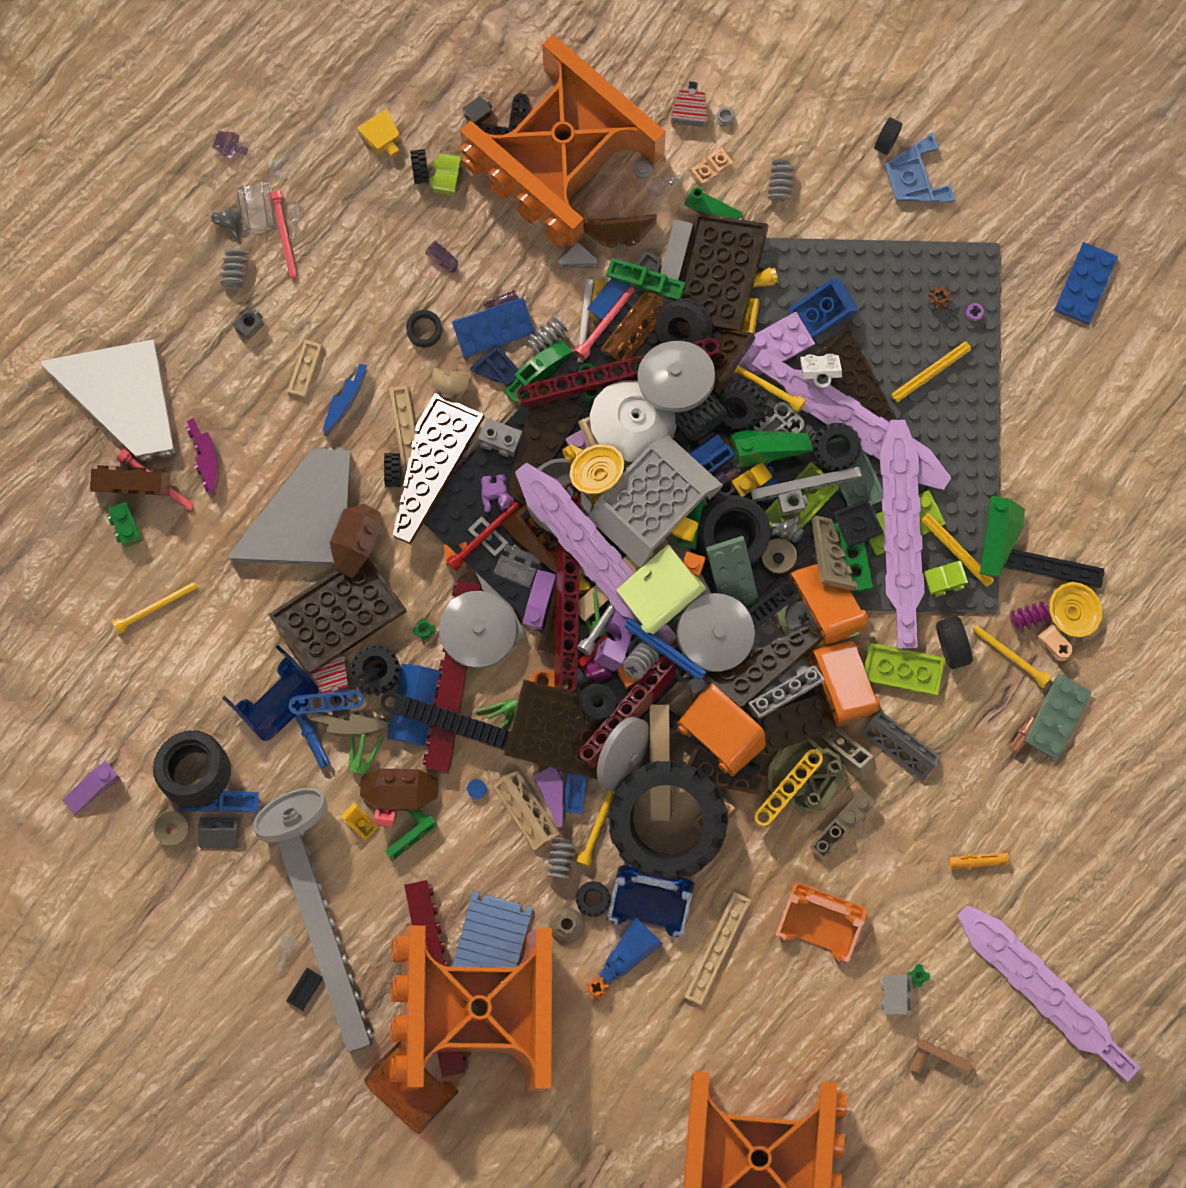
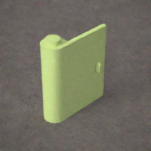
[617,544,706,635]

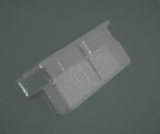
[237,182,276,235]

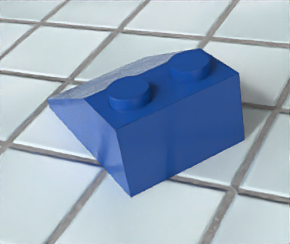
[787,278,859,339]

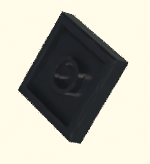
[833,498,884,549]

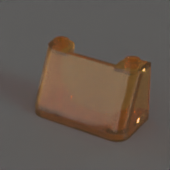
[364,1042,459,1134]

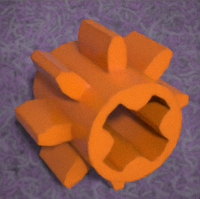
[584,976,608,1001]

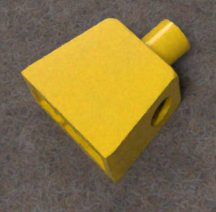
[357,109,400,157]

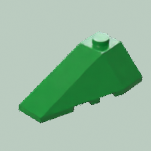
[729,430,813,468]
[979,496,1025,578]

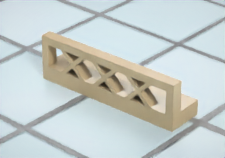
[493,770,560,851]

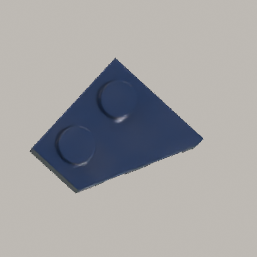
[470,345,519,387]

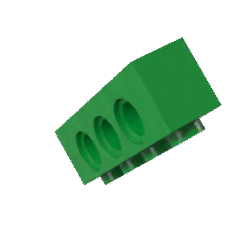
[833,520,873,594]

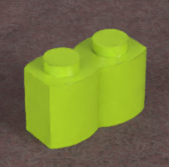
[430,153,462,196]
[924,561,968,597]

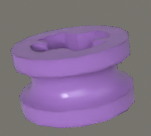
[966,303,984,322]

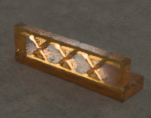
[600,291,666,362]

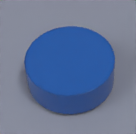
[467,779,487,799]

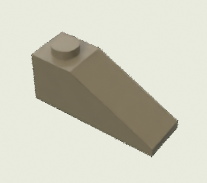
[820,727,877,781]

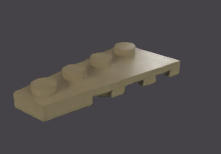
[811,515,857,591]

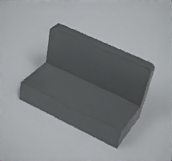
[198,817,239,849]

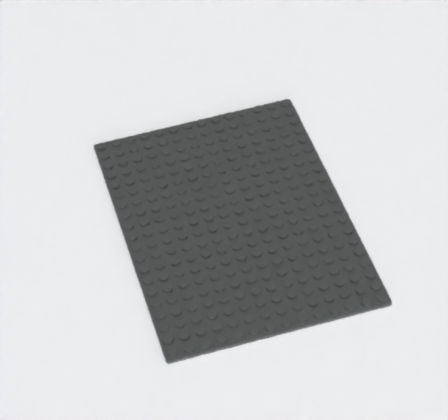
[734,238,1000,613]

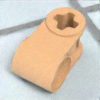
[1037,624,1072,662]

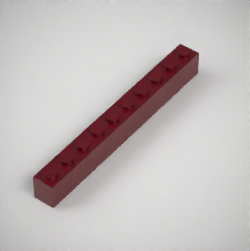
[423,580,481,774]
[404,880,468,1078]

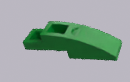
[504,340,574,405]

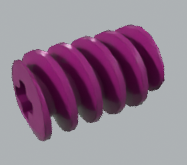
[1010,601,1053,634]

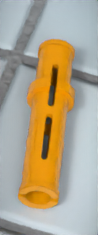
[949,853,1009,870]

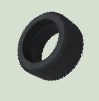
[936,616,973,669]

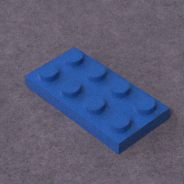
[1054,242,1118,325]
[452,297,535,357]

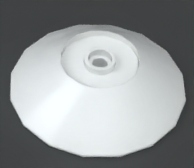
[590,380,677,462]

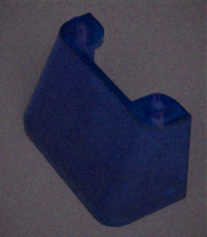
[607,865,695,937]

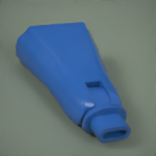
[599,918,663,984]

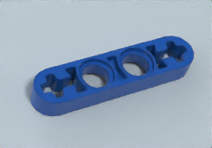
[289,690,364,714]

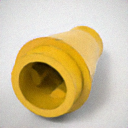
[753,267,779,288]

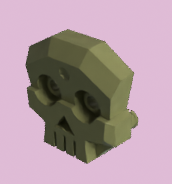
[768,739,845,814]

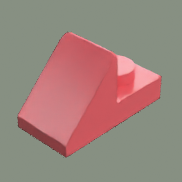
[374,809,397,827]

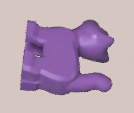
[481,475,514,513]

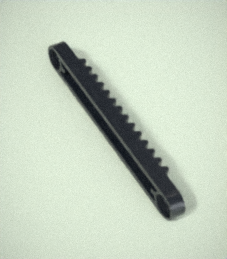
[674,582,798,683]
[381,692,510,751]

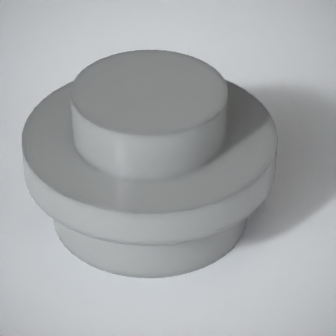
[716,107,735,126]
[634,160,653,178]

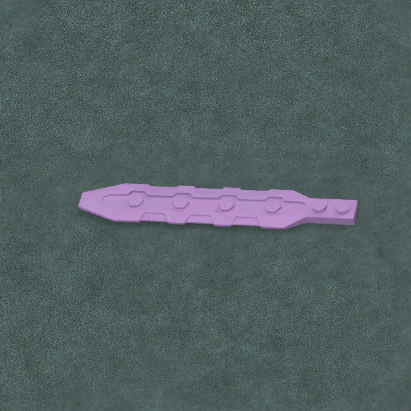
[752,348,951,490]
[880,420,925,649]
[515,463,677,645]
[957,905,1141,1082]

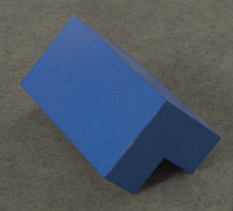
[688,433,734,473]

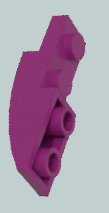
[186,418,218,496]

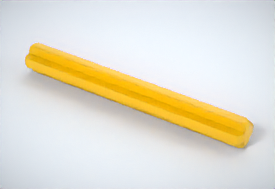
[891,342,971,403]
[921,513,994,587]

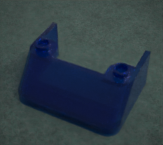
[222,645,318,741]

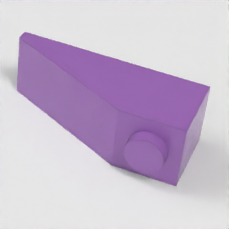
[523,570,556,630]
[63,761,120,815]
[534,767,565,830]

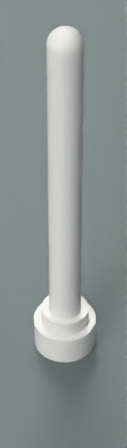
[577,278,593,362]

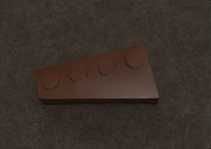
[90,465,170,496]
[688,744,768,795]

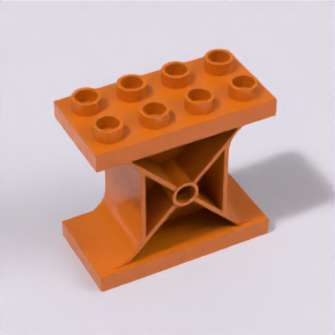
[459,34,665,249]
[390,926,552,1093]
[683,1071,847,1188]

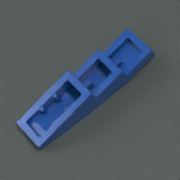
[323,363,368,436]
[563,772,587,814]
[178,791,259,812]

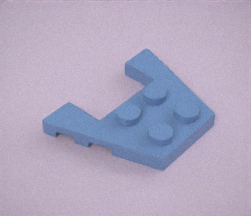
[884,133,955,203]

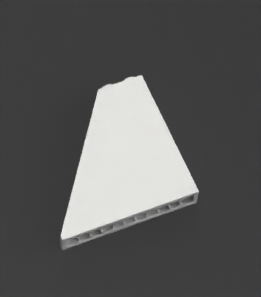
[41,340,175,461]

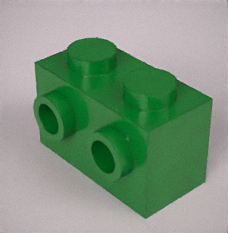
[107,502,142,548]

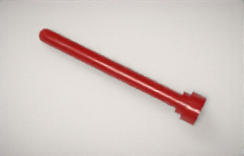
[446,502,519,572]

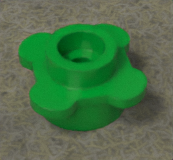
[413,618,436,641]
[907,964,931,988]

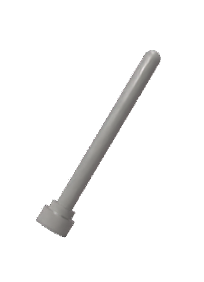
[577,603,616,655]

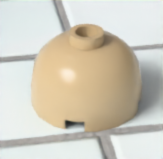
[432,367,470,398]

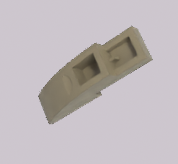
[310,712,390,737]
[810,789,877,860]

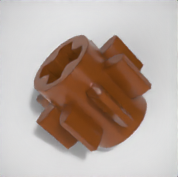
[928,286,952,310]

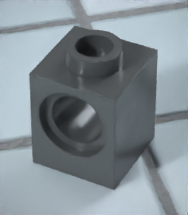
[462,95,493,124]
[233,308,264,340]

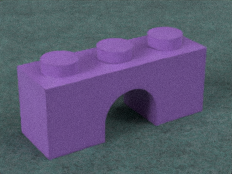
[594,610,636,671]

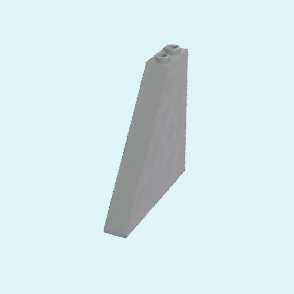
[229,446,351,566]

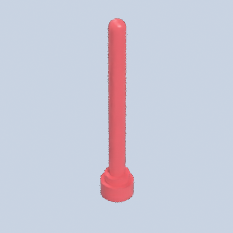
[267,190,297,279]
[573,286,635,360]
[117,447,194,510]

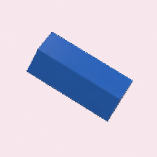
[387,664,440,746]

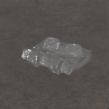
[493,544,541,588]

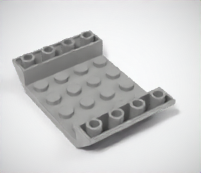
[589,436,723,568]
[745,599,825,719]

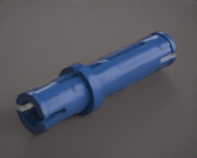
[295,714,331,769]

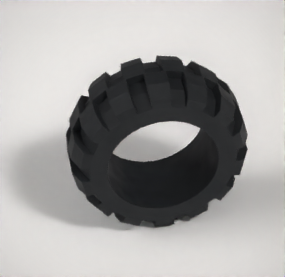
[608,760,728,881]

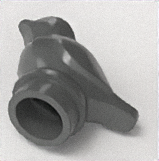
[211,207,244,238]
[771,513,805,543]

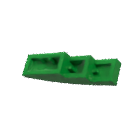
[606,258,686,300]

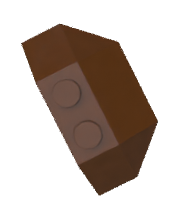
[584,214,657,248]
[329,503,382,579]
[360,768,439,811]

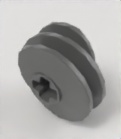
[785,599,817,632]

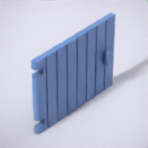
[452,892,533,968]

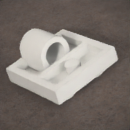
[800,354,842,388]

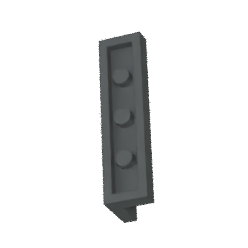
[862,710,941,781]

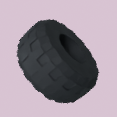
[655,298,713,344]

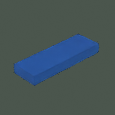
[587,278,630,321]

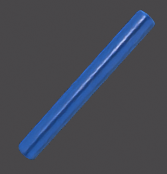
[624,619,706,680]

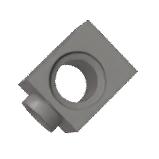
[777,489,808,517]

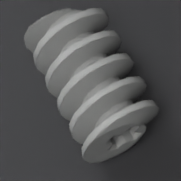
[767,159,795,201]
[220,248,249,290]
[526,316,568,354]
[623,640,661,680]
[545,837,577,880]

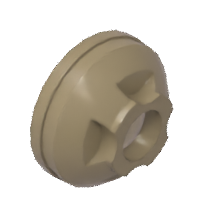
[762,538,797,574]
[153,811,189,846]
[549,908,585,943]

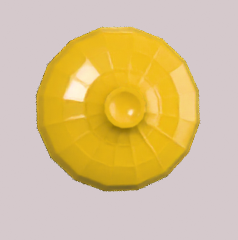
[570,444,624,494]
[1049,582,1102,638]

